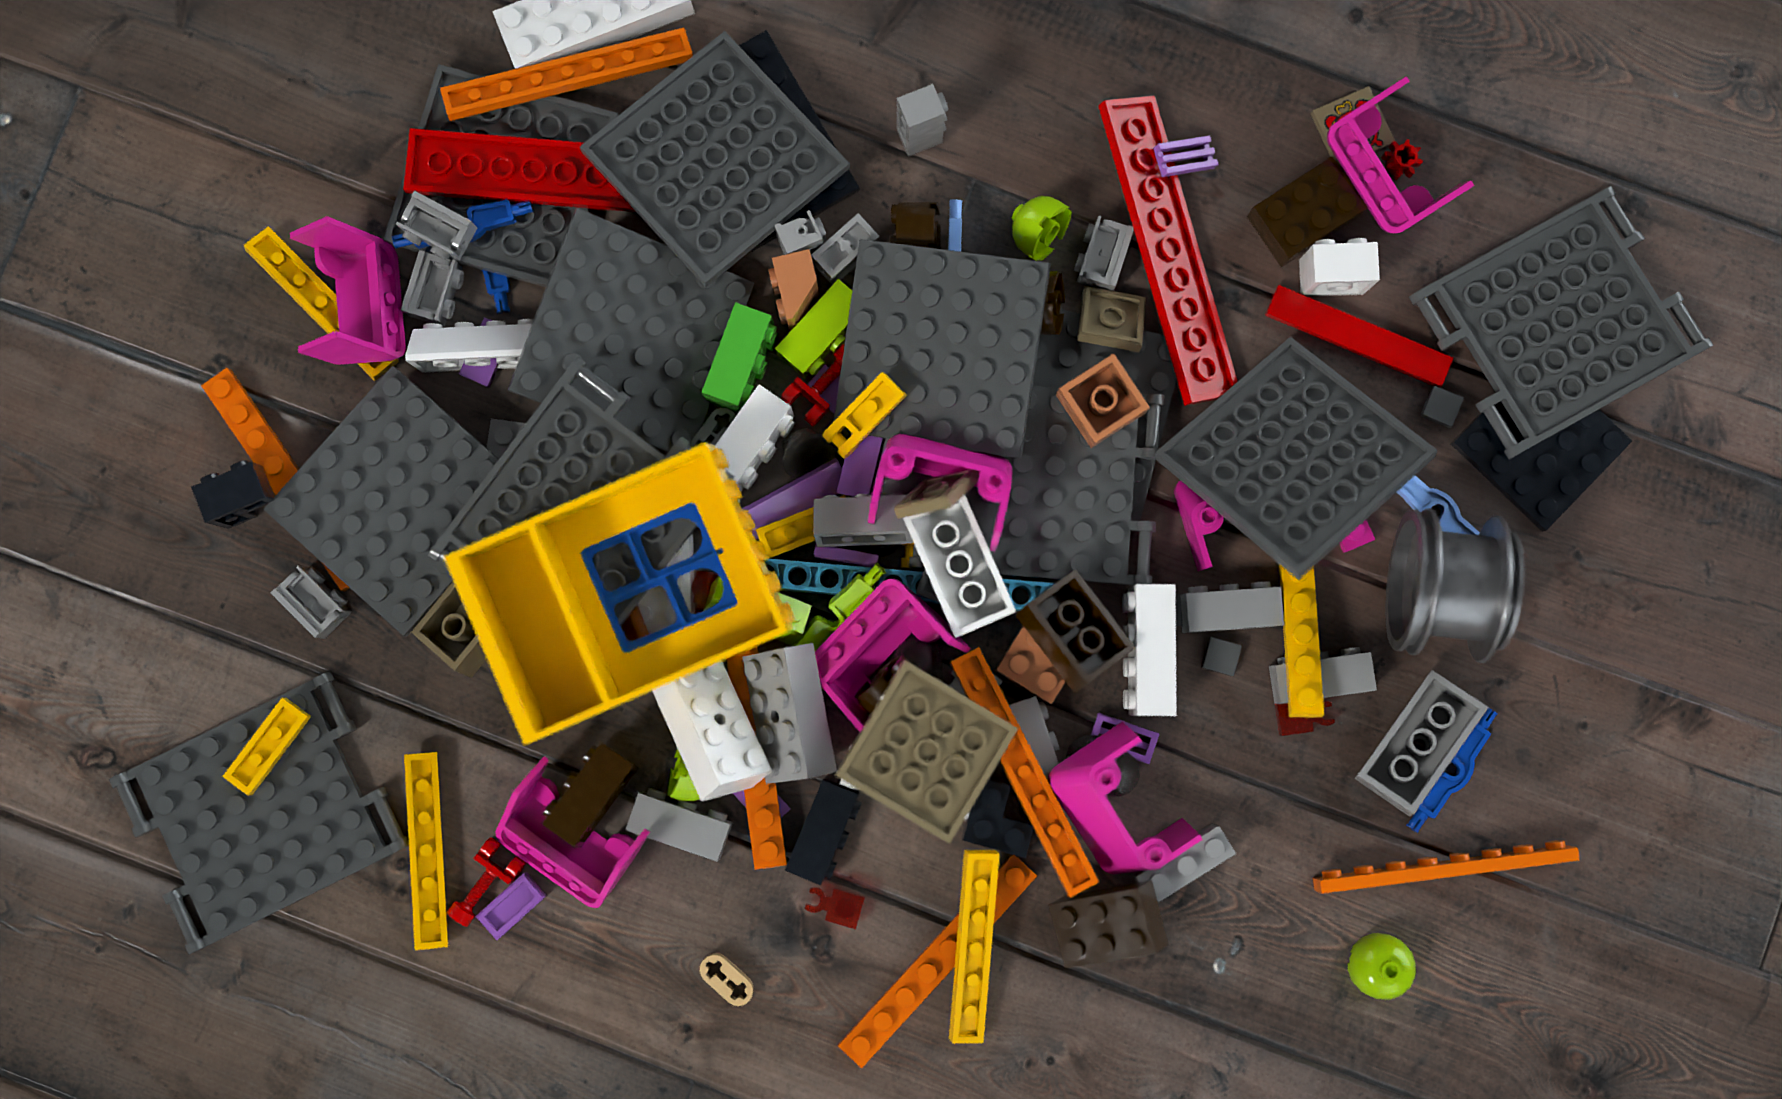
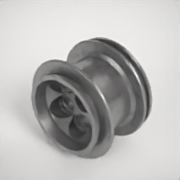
[1385,508,1524,663]

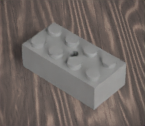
[743,643,837,784]
[1355,670,1489,817]

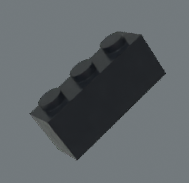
[785,779,862,886]

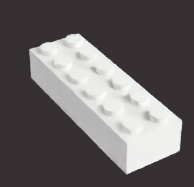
[492,0,695,69]

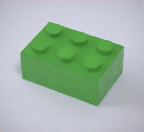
[702,302,779,414]

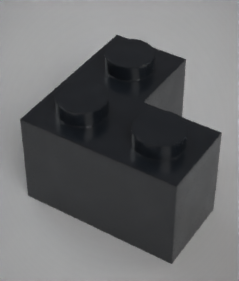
[191,460,275,529]
[961,779,1034,858]

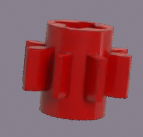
[1381,139,1423,180]

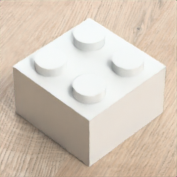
[1299,238,1380,296]

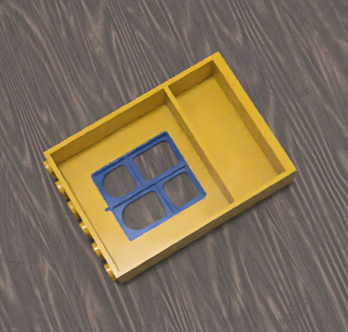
[444,443,795,745]

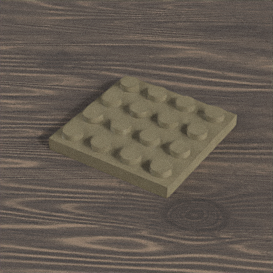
[835,660,1018,844]

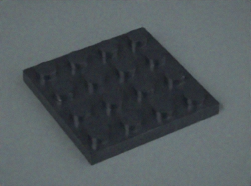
[1451,402,1632,532]

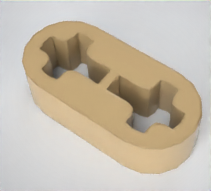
[700,953,754,1006]

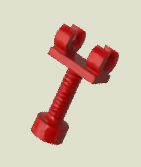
[780,344,845,427]
[447,837,526,927]

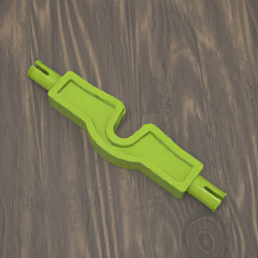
[792,563,886,651]

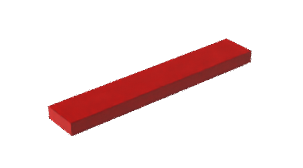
[1265,285,1453,388]

